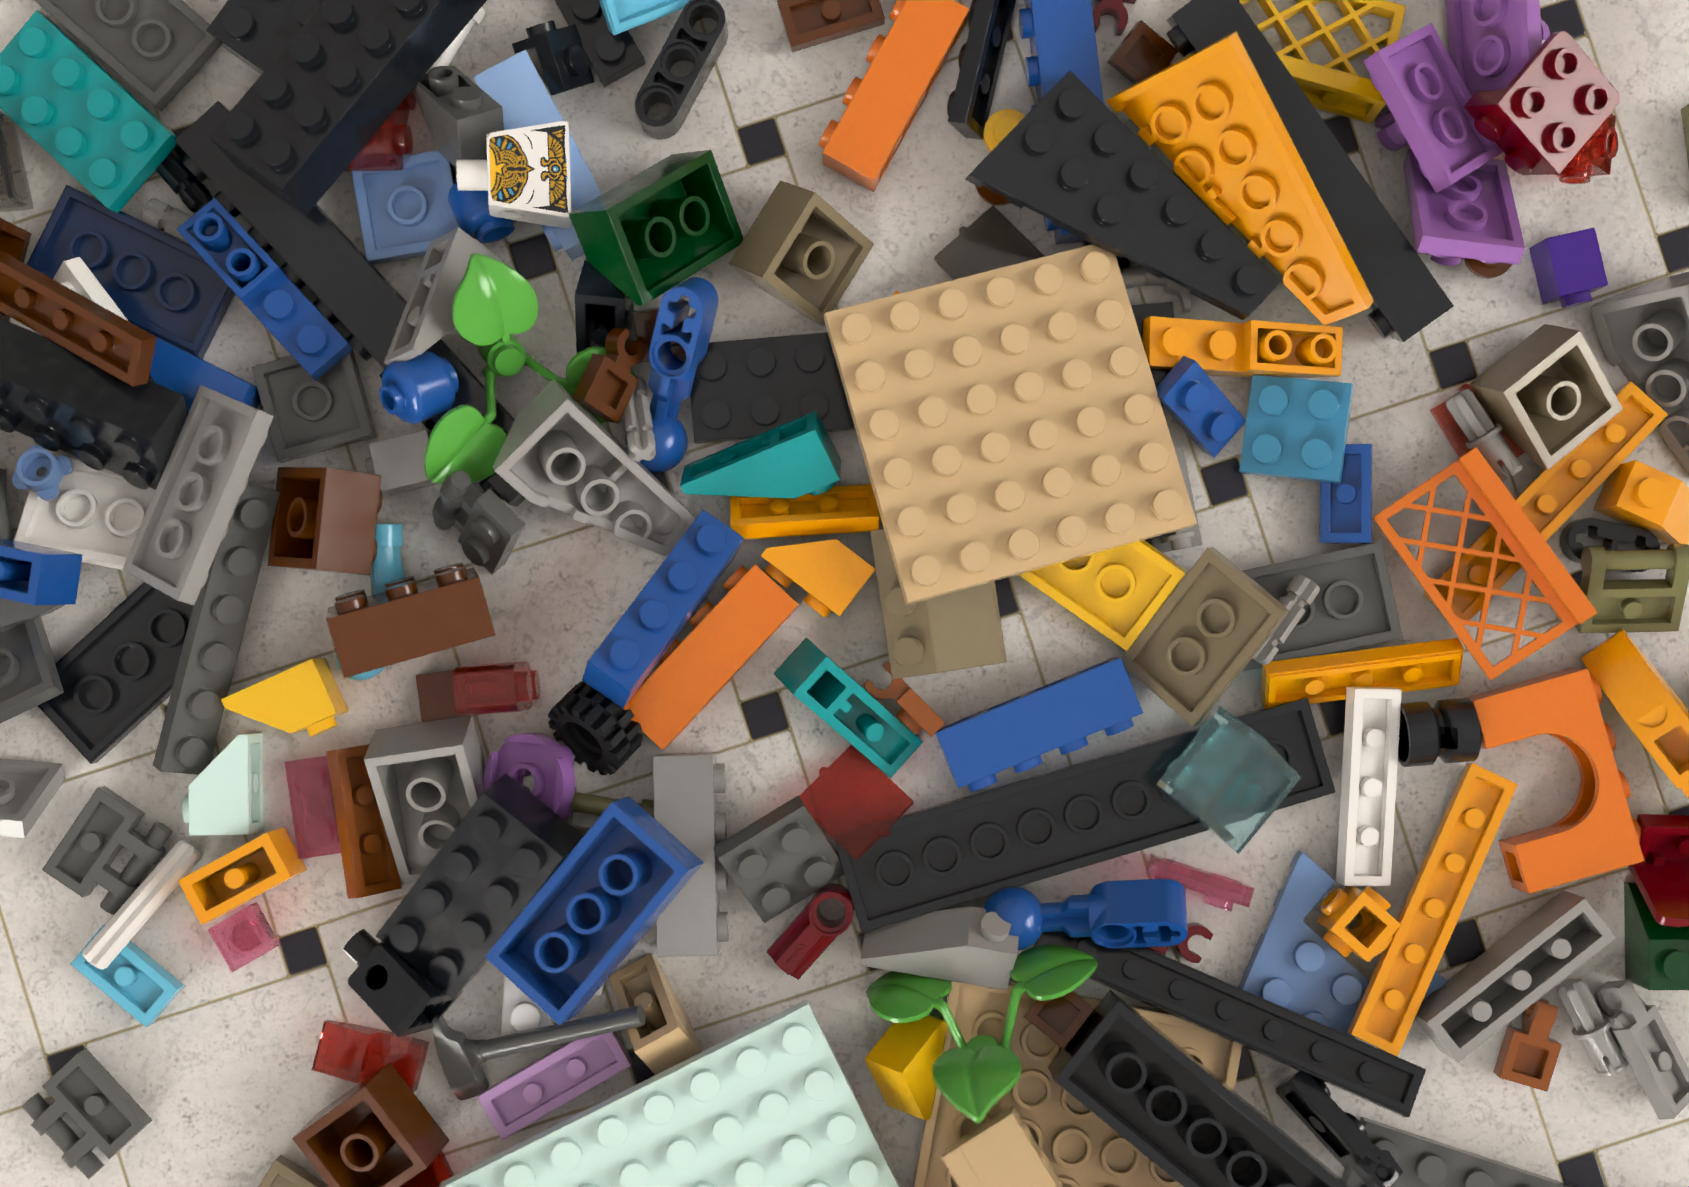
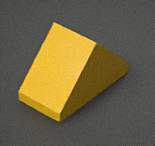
[864,1014,948,1120]

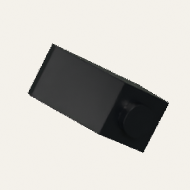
[575,260,634,353]

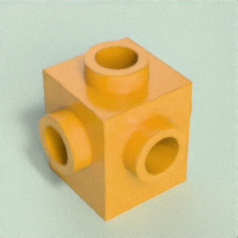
[1316,886,1401,963]

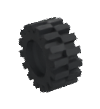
[548,681,643,776]

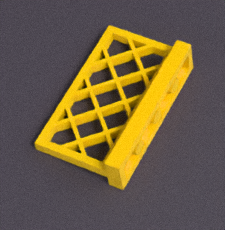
[1190,0,1406,124]

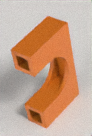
[1465,668,1644,894]

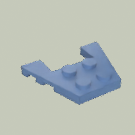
[1238,851,1447,1038]

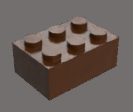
[326,563,496,678]

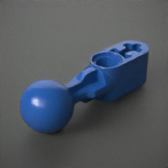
[625,277,719,473]
[983,879,1188,951]

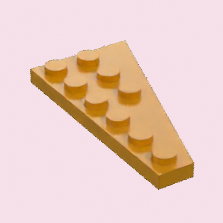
[1106,32,1374,326]

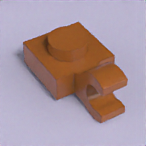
[864,662,945,737]
[1493,998,1562,1092]

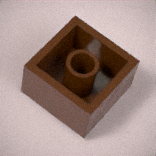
[268,467,383,575]
[292,1062,450,1187]

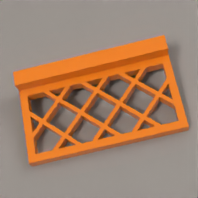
[1372,447,1598,681]

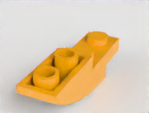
[1142,316,1343,378]
[1581,629,1689,799]

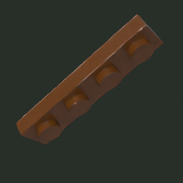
[0,252,157,387]

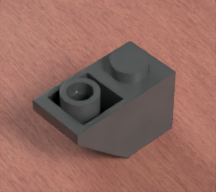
[412,66,504,167]

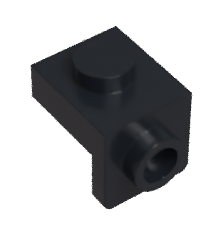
[512,20,595,96]

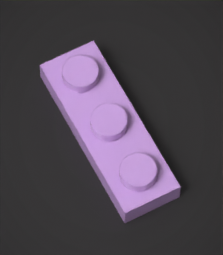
[477,1032,633,1140]

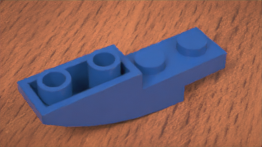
[176,197,353,381]

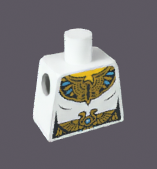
[456,121,571,228]

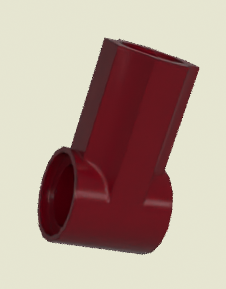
[767,883,854,980]

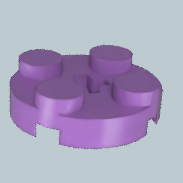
[483,733,575,821]

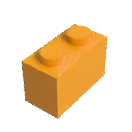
[178,827,307,925]

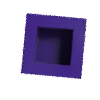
[1529,227,1608,309]

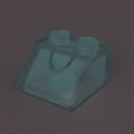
[1156,707,1302,854]

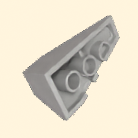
[1590,272,1689,474]
[493,378,696,557]

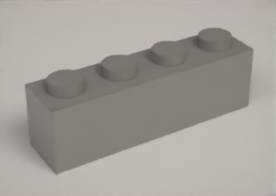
[653,752,729,957]
[1415,890,1617,1063]

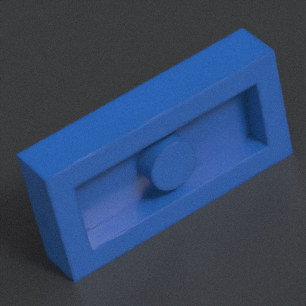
[1156,356,1246,458]
[1320,444,1373,544]

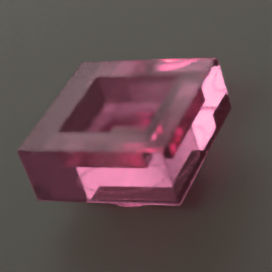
[208,902,281,972]

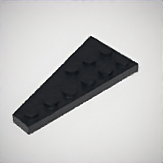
[965,71,1281,320]

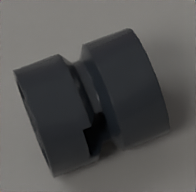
[1398,698,1481,767]

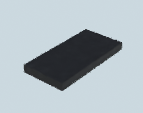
[38,582,193,764]

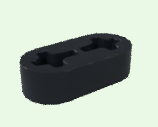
[1559,518,1660,573]

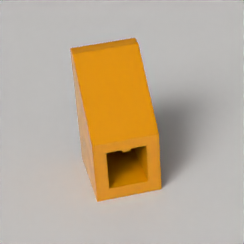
[761,539,876,618]

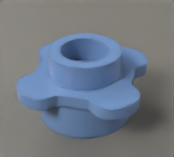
[12,445,73,501]

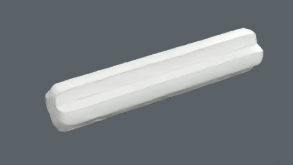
[82,840,201,970]

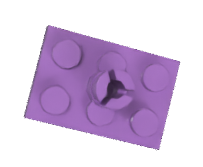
[1446,0,1550,96]
[1363,23,1503,193]
[1403,149,1525,266]

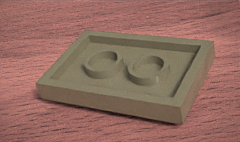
[1121,547,1290,727]

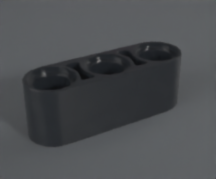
[635,0,729,140]

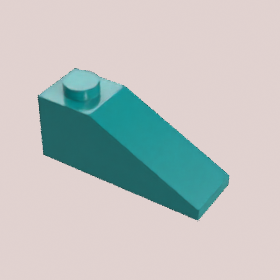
[680,410,841,499]
[774,637,923,778]

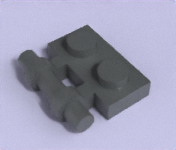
[432,470,525,575]
[42,786,173,915]
[22,1048,152,1180]

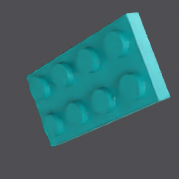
[0,10,178,213]

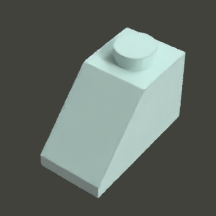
[182,732,264,836]

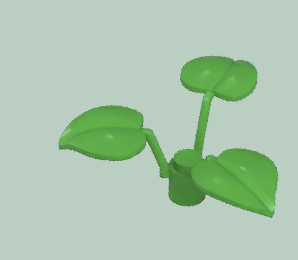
[424,253,636,484]
[866,945,1098,1123]

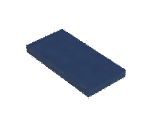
[27,184,235,359]

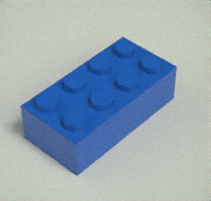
[485,797,704,1025]

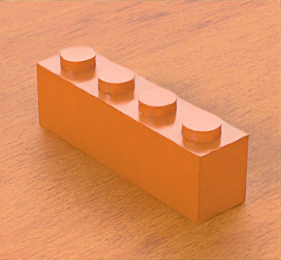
[819,0,969,192]
[624,564,800,750]

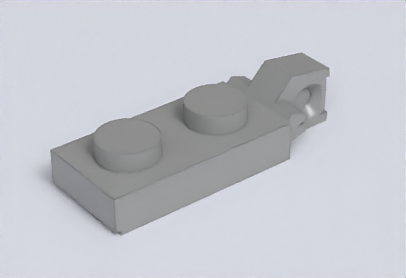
[1596,979,1689,1120]

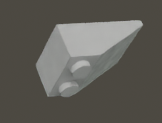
[364,715,485,885]

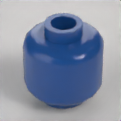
[448,182,517,244]
[379,351,459,425]

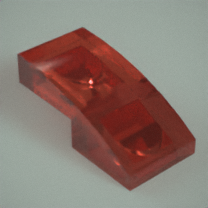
[312,1020,429,1092]

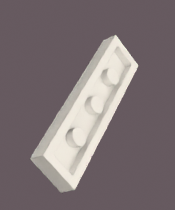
[1336,686,1402,886]

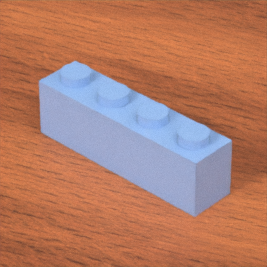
[473,49,602,260]

